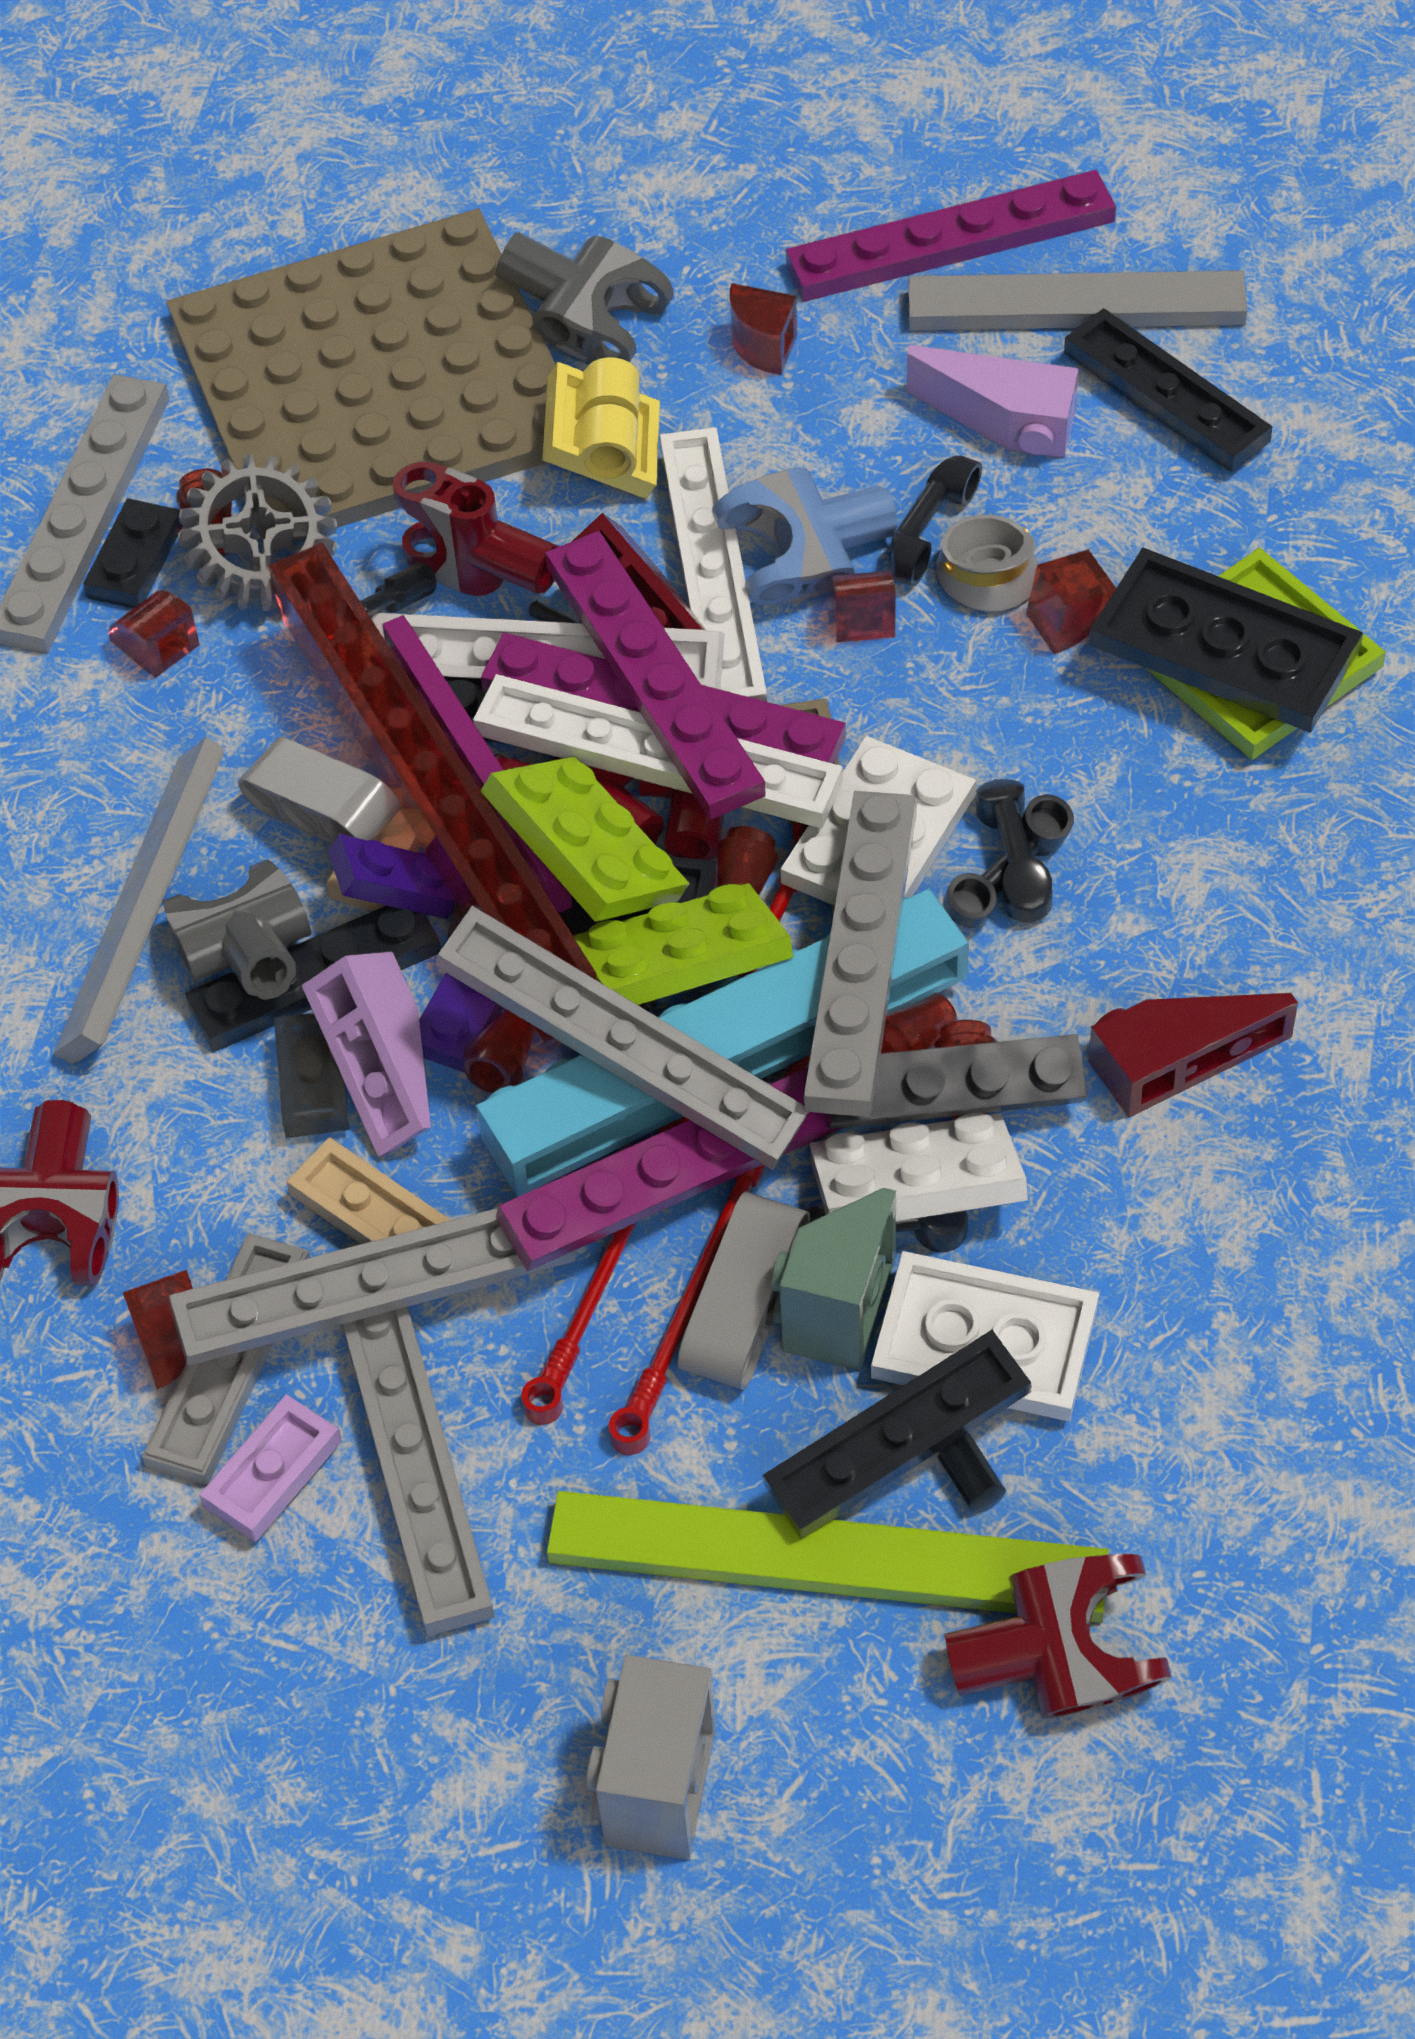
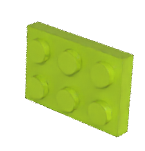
[480,756,690,922]
[571,883,794,1005]

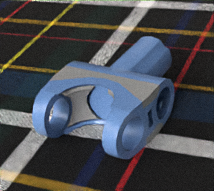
[712,467,898,605]

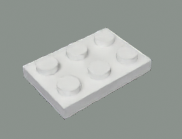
[781,736,976,906]
[809,1113,1028,1221]
[871,1251,1099,1422]

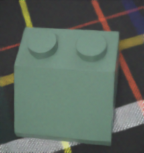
[771,1188,896,1371]

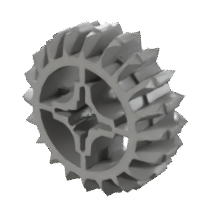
[178,453,337,612]

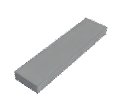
[142,1233,310,1486]

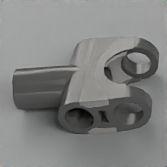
[495,232,674,363]
[163,859,312,1000]

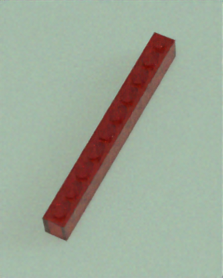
[268,542,597,1043]

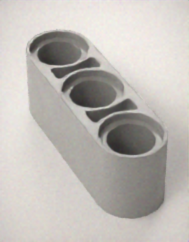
[238,737,401,844]
[678,1191,810,1390]

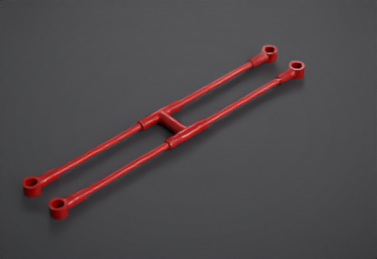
[521,822,811,1455]

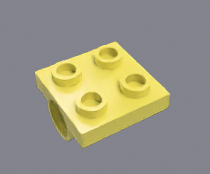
[542,357,660,499]

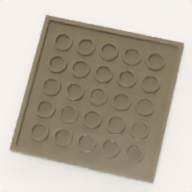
[166,208,556,542]

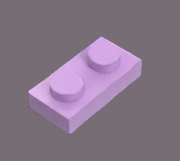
[199,1394,342,1542]

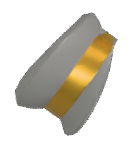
[936,515,1040,613]

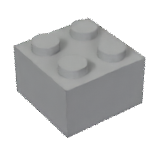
[586,1655,716,1860]

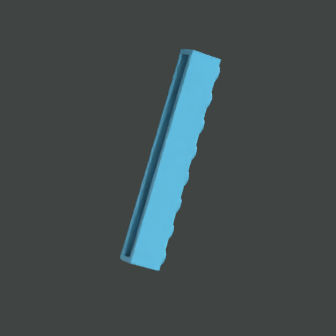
[476,888,969,1197]

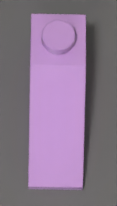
[907,345,1079,458]
[301,952,431,1157]

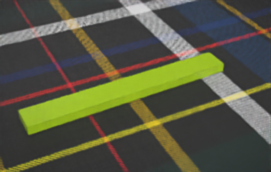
[547,1491,1109,1623]

